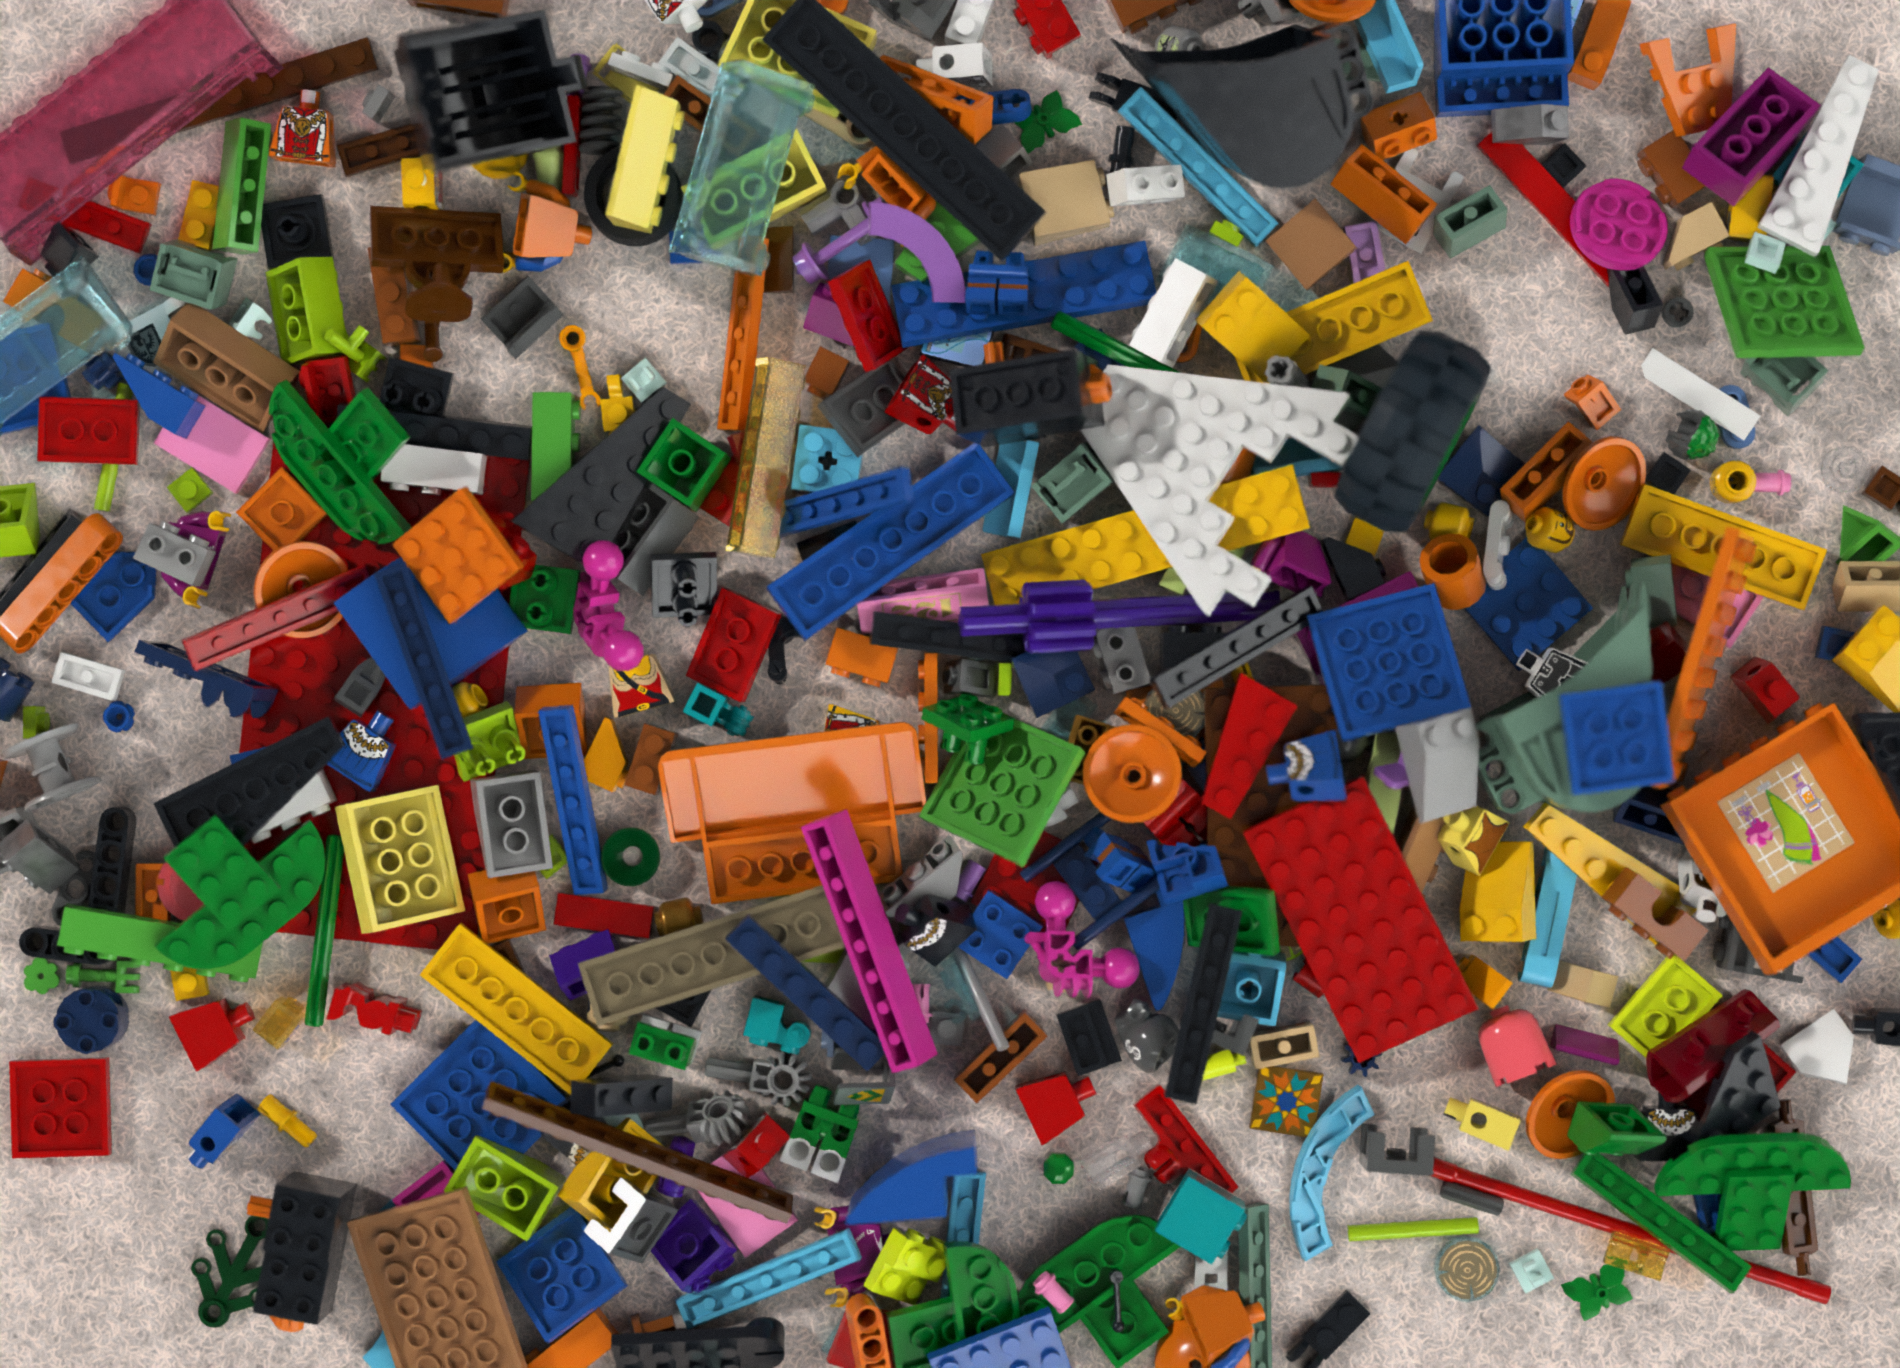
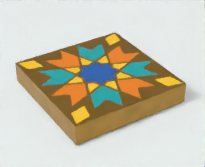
[1249,1066,1324,1137]

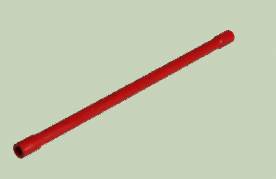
[1431,1157,1831,1305]

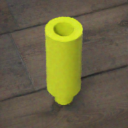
[1202,1050,1247,1081]

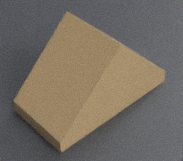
[1547,960,1619,1007]

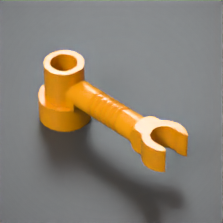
[559,325,601,410]

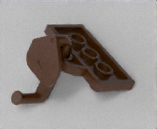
[369,206,504,362]

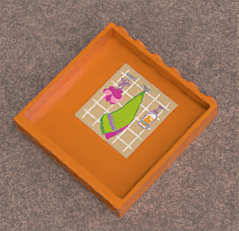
[1660,702,1900,975]

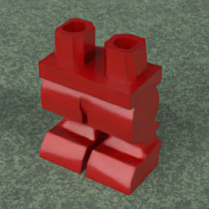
[1142,778,1207,847]
[326,981,422,1035]

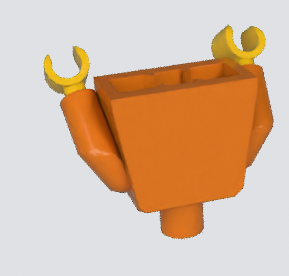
[837,145,937,247]

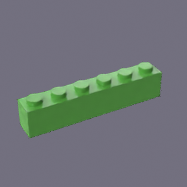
[57,904,263,982]

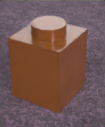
[803,346,850,400]

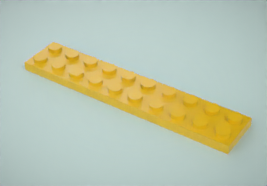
[981,464,1311,605]

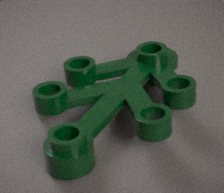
[191,1215,269,1328]

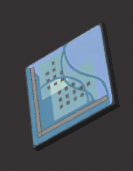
[919,331,994,367]

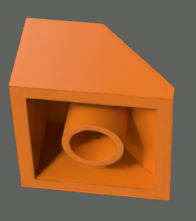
[514,683,588,759]
[468,870,546,944]

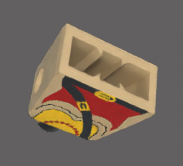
[609,654,677,718]

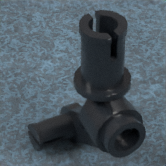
[768,614,801,684]

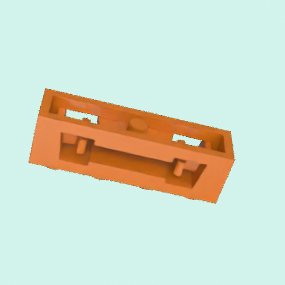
[880,54,993,144]

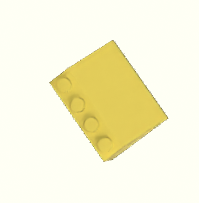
[718,0,877,119]
[335,785,465,934]

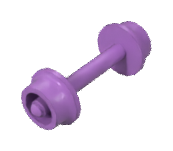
[792,196,887,284]

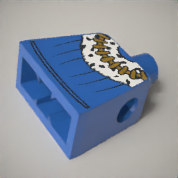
[327,710,396,792]
[1267,730,1346,801]
[188,1093,261,1169]

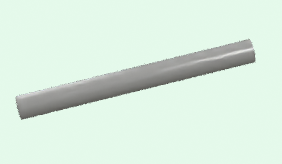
[952,947,1010,1052]

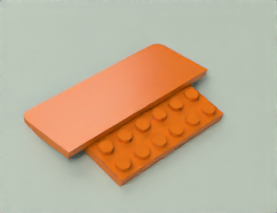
[658,722,927,904]

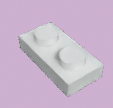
[658,36,730,100]
[608,51,675,91]
[51,652,126,701]

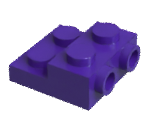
[651,1199,738,1294]

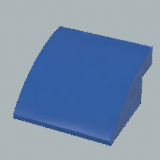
[1434,0,1574,118]
[334,557,528,709]
[846,1129,977,1225]

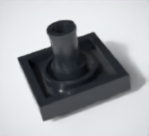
[261,194,334,270]

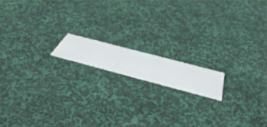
[1641,348,1761,440]

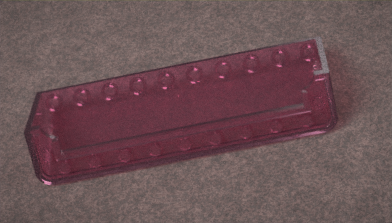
[0,0,284,266]

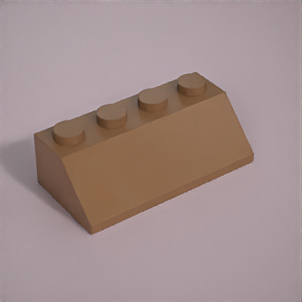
[153,302,299,434]
[1397,804,1445,899]

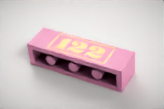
[857,568,989,635]

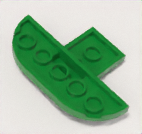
[269,379,412,544]
[155,814,325,969]
[1654,1133,1851,1251]
[1018,1214,1181,1368]
[886,1241,1020,1368]

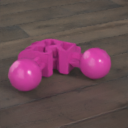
[573,540,644,671]
[1024,881,1140,998]

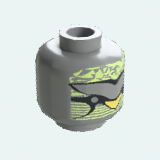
[1155,25,1203,51]

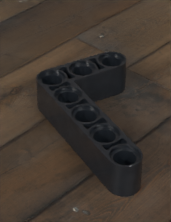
[19,806,136,965]

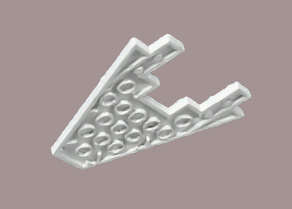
[1080,364,1358,616]

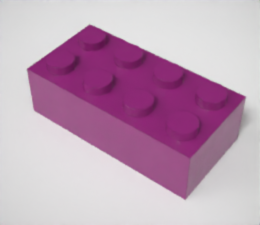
[1682,67,1821,207]

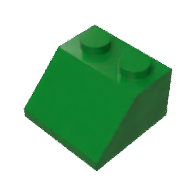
[636,418,731,512]
[1567,1101,1667,1156]

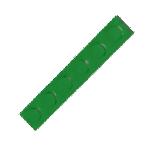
[1570,1153,1752,1294]

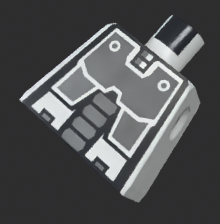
[916,42,993,87]
[1516,648,1587,698]

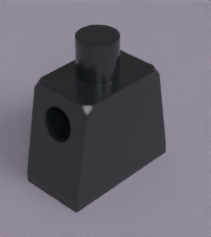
[1852,1008,1900,1046]

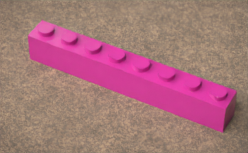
[801,809,938,1073]

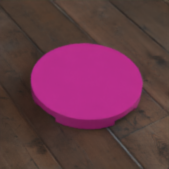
[1570,178,1668,271]

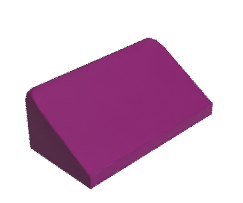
[1550,1024,1620,1065]

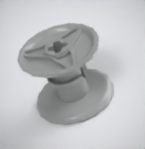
[0,723,102,812]

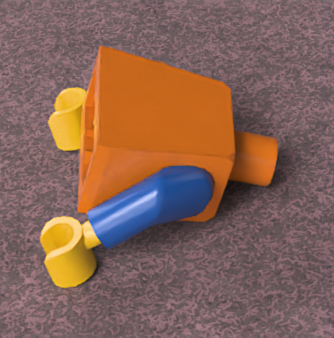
[503,172,592,272]
[1165,1285,1265,1368]

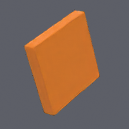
[236,467,328,551]

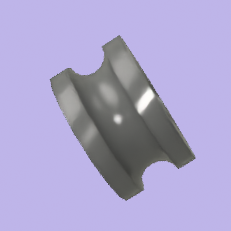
[1662,297,1694,328]

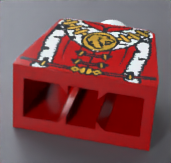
[884,355,956,434]
[722,1111,790,1178]

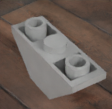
[879,835,963,917]

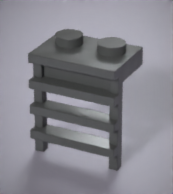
[480,275,563,359]
[1713,914,1803,983]

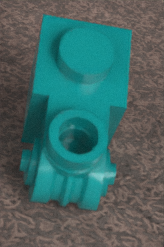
[682,683,754,737]
[743,995,811,1055]

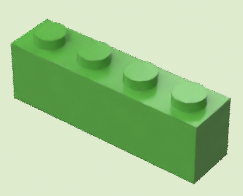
[212,117,271,255]
[531,392,581,503]

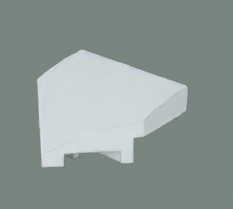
[1780,1009,1854,1085]

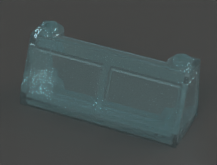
[669,60,815,276]
[0,256,133,436]

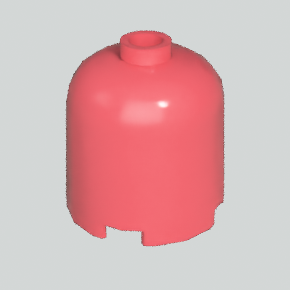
[1478,1005,1556,1087]

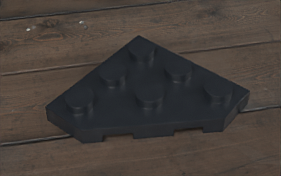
[1690,1030,1781,1143]

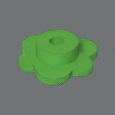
[24,958,60,994]

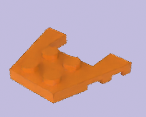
[1639,23,1736,137]

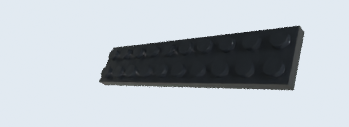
[762,0,1047,262]

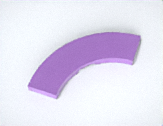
[869,202,966,303]

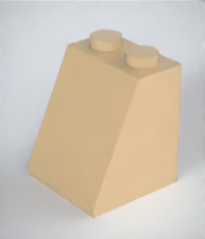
[1019,160,1115,246]

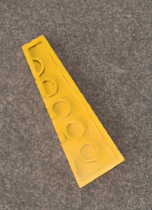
[1523,802,1697,946]

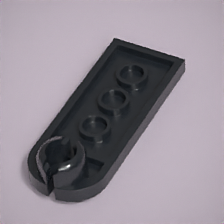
[611,1317,785,1368]

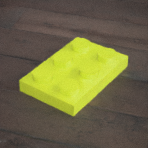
[1607,955,1723,1058]

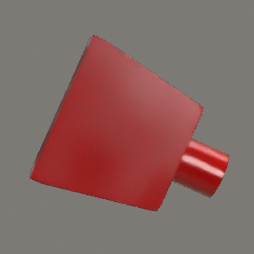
[1729,656,1800,724]
[169,998,255,1072]
[1015,1072,1097,1145]

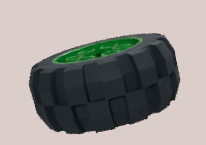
[1334,331,1491,532]

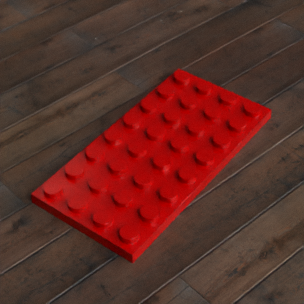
[1243,775,1478,1063]

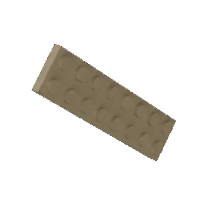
[578,885,845,1026]

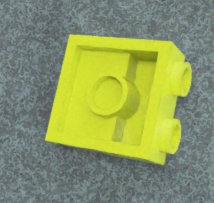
[863,1228,946,1305]

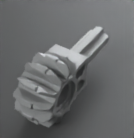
[705,1051,812,1107]
[645,1090,751,1147]

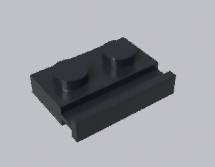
[1056,999,1122,1076]

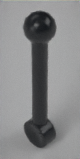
[586,1054,625,1079]
[1109,1269,1125,1333]

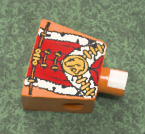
[268,89,336,168]

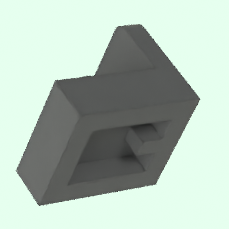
[942,659,995,697]

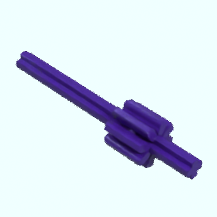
[958,580,1282,654]

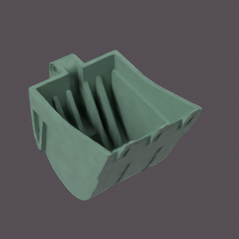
[1475,582,1652,813]

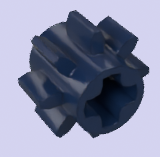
[82,350,123,390]
[1340,1043,1382,1077]

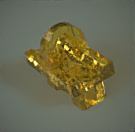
[1603,1230,1671,1281]

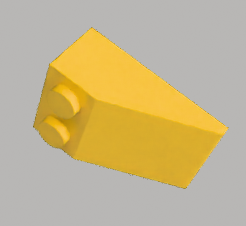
[1195,271,1310,383]
[1832,605,1900,712]
[1459,841,1536,942]
[557,1117,663,1232]

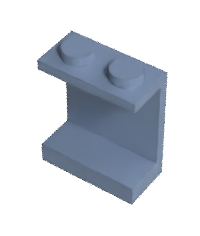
[1832,154,1900,256]

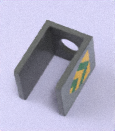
[831,1048,895,1105]

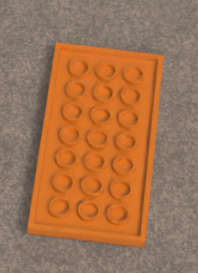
[1650,526,1757,789]

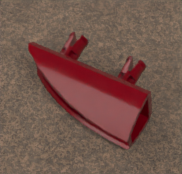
[1646,989,1781,1103]

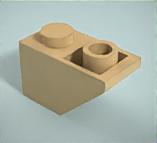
[1663,202,1730,271]

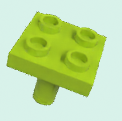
[454,701,526,782]

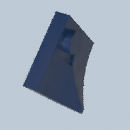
[1438,425,1525,517]
[1011,651,1095,718]

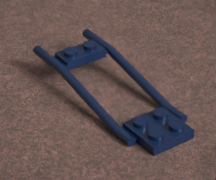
[1020,736,1207,951]

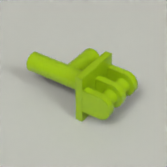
[324,325,387,383]

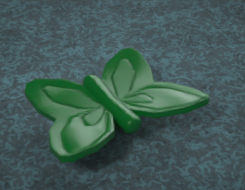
[1014,90,1082,154]
[1561,1257,1633,1321]

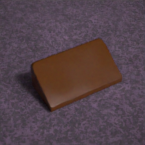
[762,226,794,293]

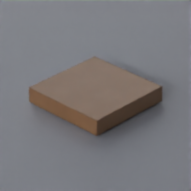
[1266,198,1358,291]

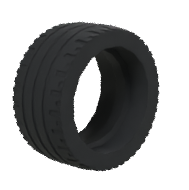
[584,147,683,246]

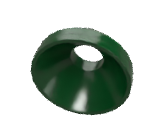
[601,827,660,886]

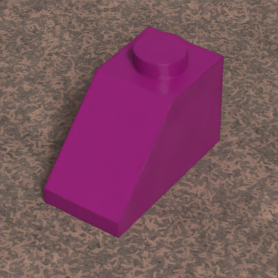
[803,282,854,347]

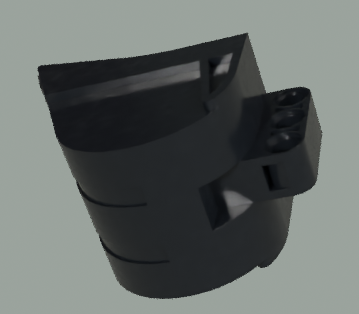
[394,10,588,174]
[1110,21,1373,188]

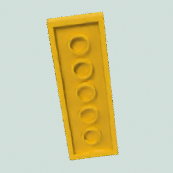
[1234,261,1433,384]
[1619,484,1827,611]
[420,923,614,1095]

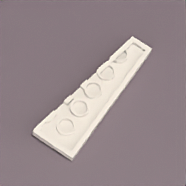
[1757,55,1879,257]

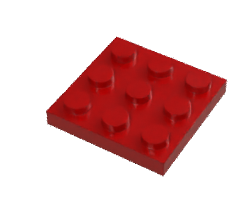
[971,830,1098,932]
[9,1057,112,1158]

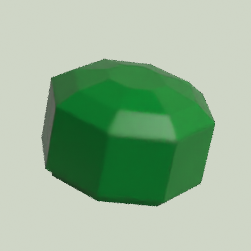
[1043,1152,1074,1184]

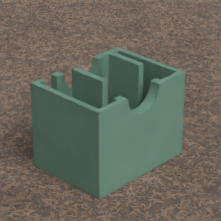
[150,239,238,310]
[1740,357,1829,417]
[1031,442,1115,523]

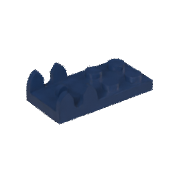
[134,640,279,718]

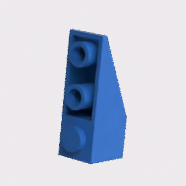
[112,353,206,439]

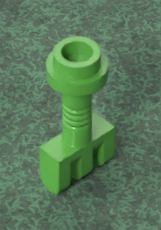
[66,960,141,993]

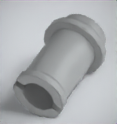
[1121,1165,1152,1209]

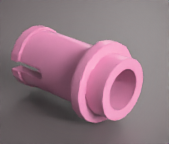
[1754,470,1791,496]
[912,984,932,1023]
[1033,1271,1074,1314]

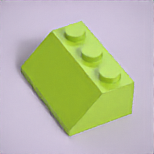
[265,257,349,365]
[0,483,40,558]

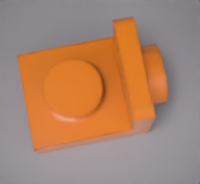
[108,174,161,216]
[1564,375,1622,430]

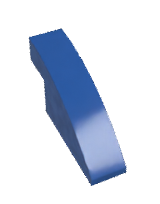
[1123,889,1184,1011]

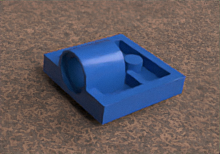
[958,889,1043,979]

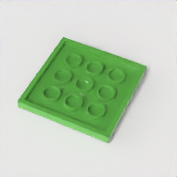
[1703,246,1865,358]
[919,719,1086,867]

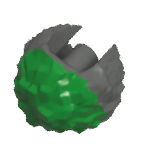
[1666,409,1720,460]

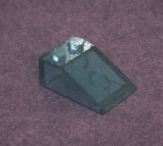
[1155,224,1274,308]

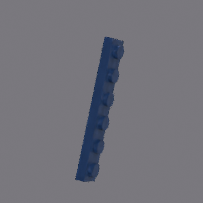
[374,562,474,760]
[725,914,885,1071]

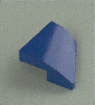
[1146,840,1228,905]

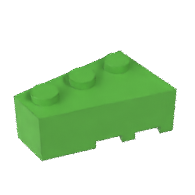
[895,202,980,283]

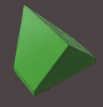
[1836,505,1900,565]

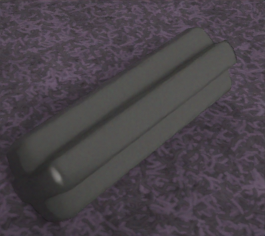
[1440,1181,1504,1216]

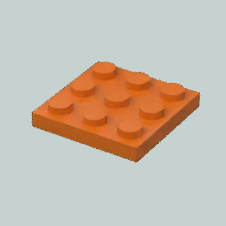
[392,486,524,624]

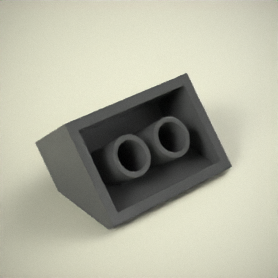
[612,480,699,596]

